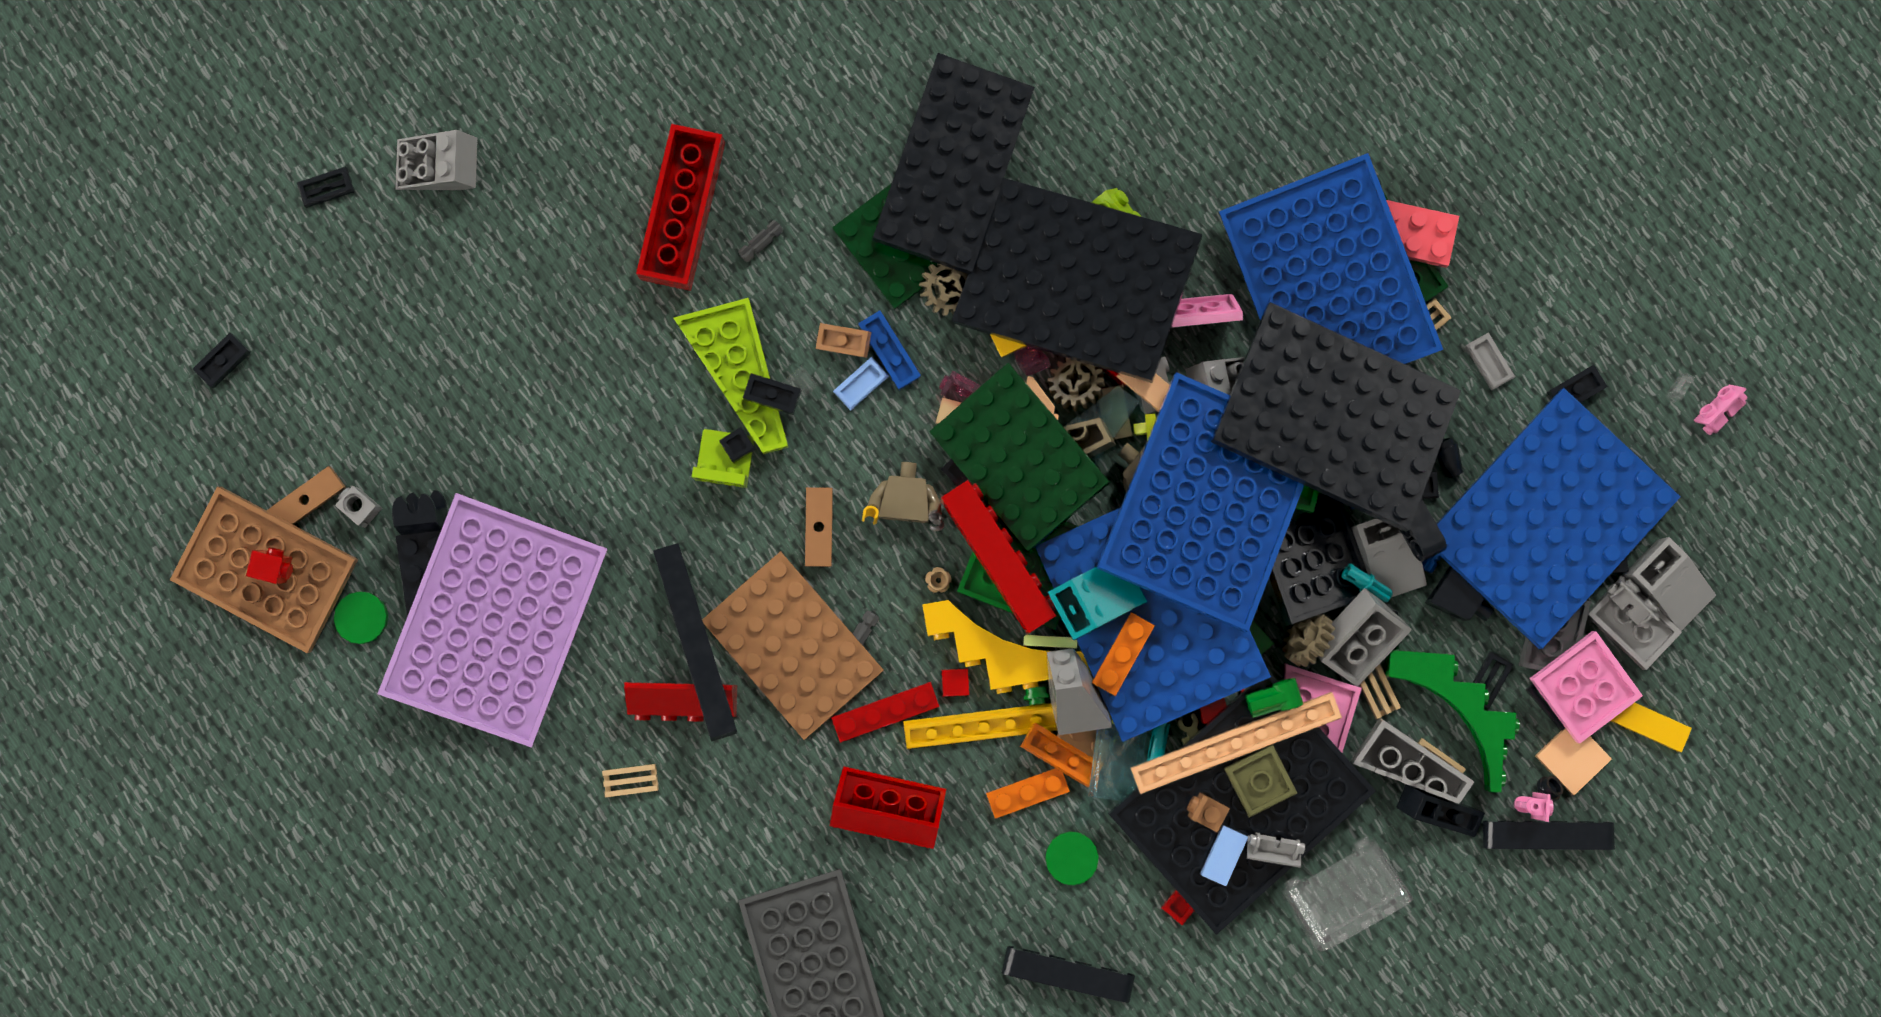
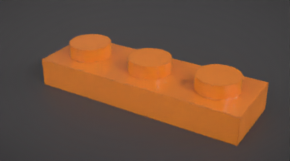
[1092,612,1155,696]
[1020,723,1103,787]
[986,768,1070,819]

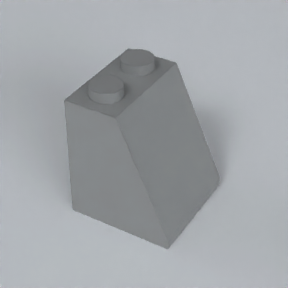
[1047,648,1112,735]

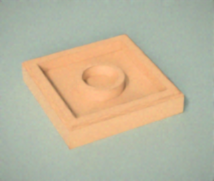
[1535,728,1612,795]

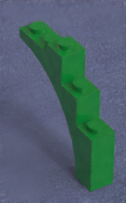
[1385,650,1520,793]

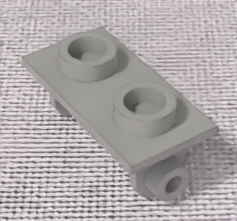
[1607,576,1660,629]
[1247,832,1305,868]

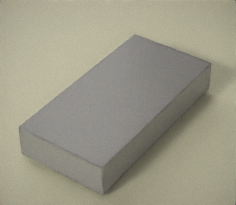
[1465,332,1515,391]

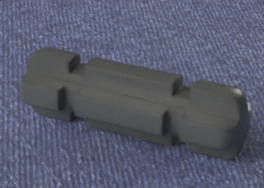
[738,220,783,262]
[852,610,879,645]

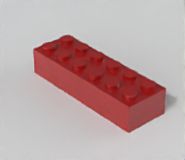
[636,124,725,291]
[941,480,1056,635]

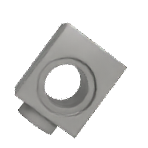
[335,486,382,528]

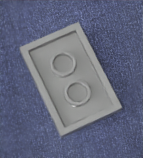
[1588,577,1682,670]

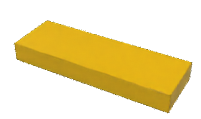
[1611,702,1692,752]

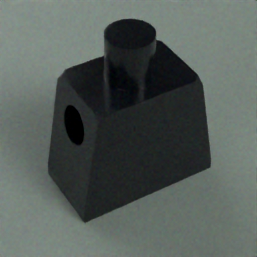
[1425,566,1494,621]

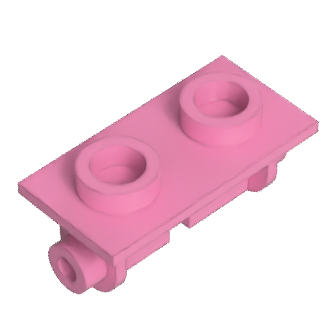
[1694,384,1747,435]
[1514,792,1553,822]

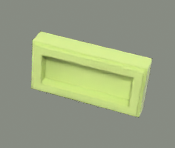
[1023,635,1077,649]

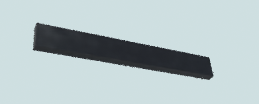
[653,543,737,742]

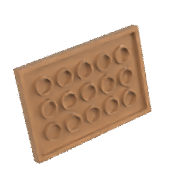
[170,487,358,653]
[702,551,884,740]

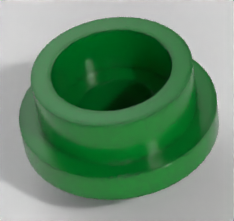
[1023,687,1050,706]

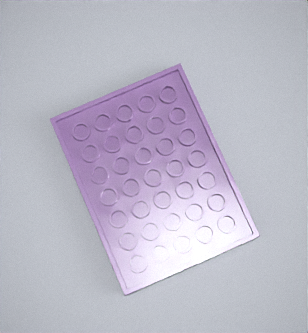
[378,493,607,748]

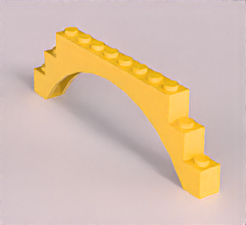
[922,600,1090,694]

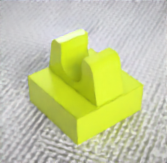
[1133,413,1158,441]

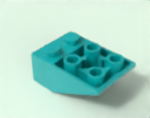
[1048,567,1147,640]

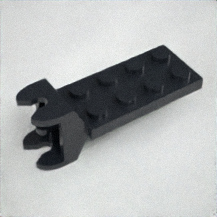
[392,490,448,617]

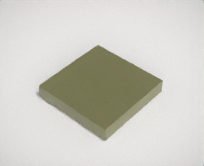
[1224,745,1297,818]

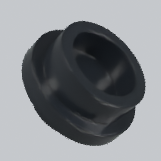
[1537,776,1563,802]

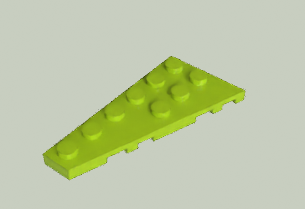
[674,298,789,454]

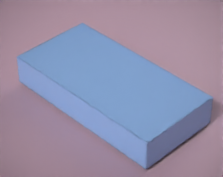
[833,357,889,411]
[1200,825,1248,886]

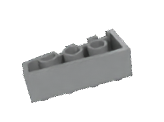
[1351,718,1474,804]

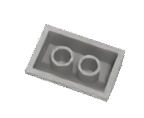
[1318,588,1412,687]

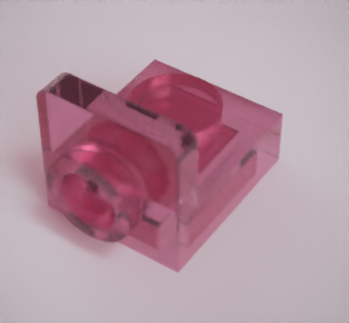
[1014,346,1051,376]
[939,371,981,398]

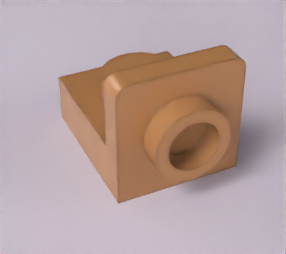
[1187,792,1230,832]

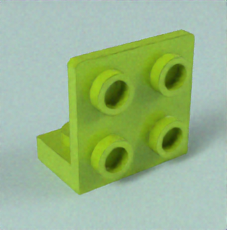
[692,429,754,488]

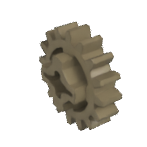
[919,263,968,316]
[1048,357,1105,411]
[1282,614,1335,667]

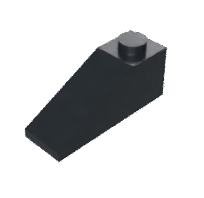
[1396,784,1485,837]

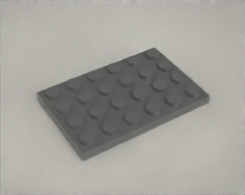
[738,868,885,1017]

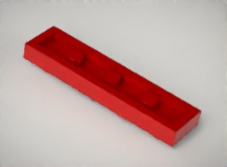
[831,682,940,742]

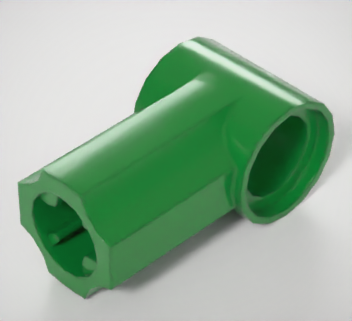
[1245,678,1304,718]

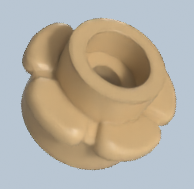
[925,567,951,593]

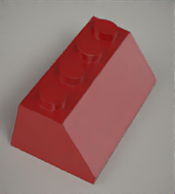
[624,682,737,722]
[830,766,946,849]

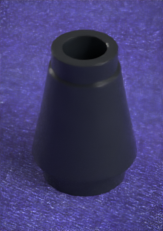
[1436,437,1464,478]

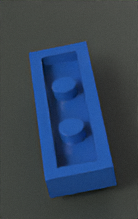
[858,310,921,391]

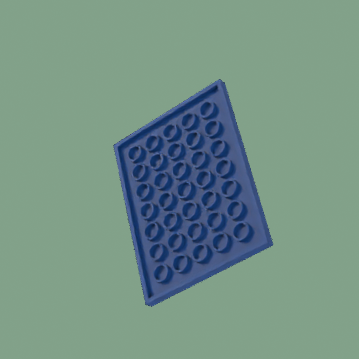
[1219,153,1443,364]
[1097,372,1304,633]
[1436,388,1680,649]
[1035,507,1271,742]

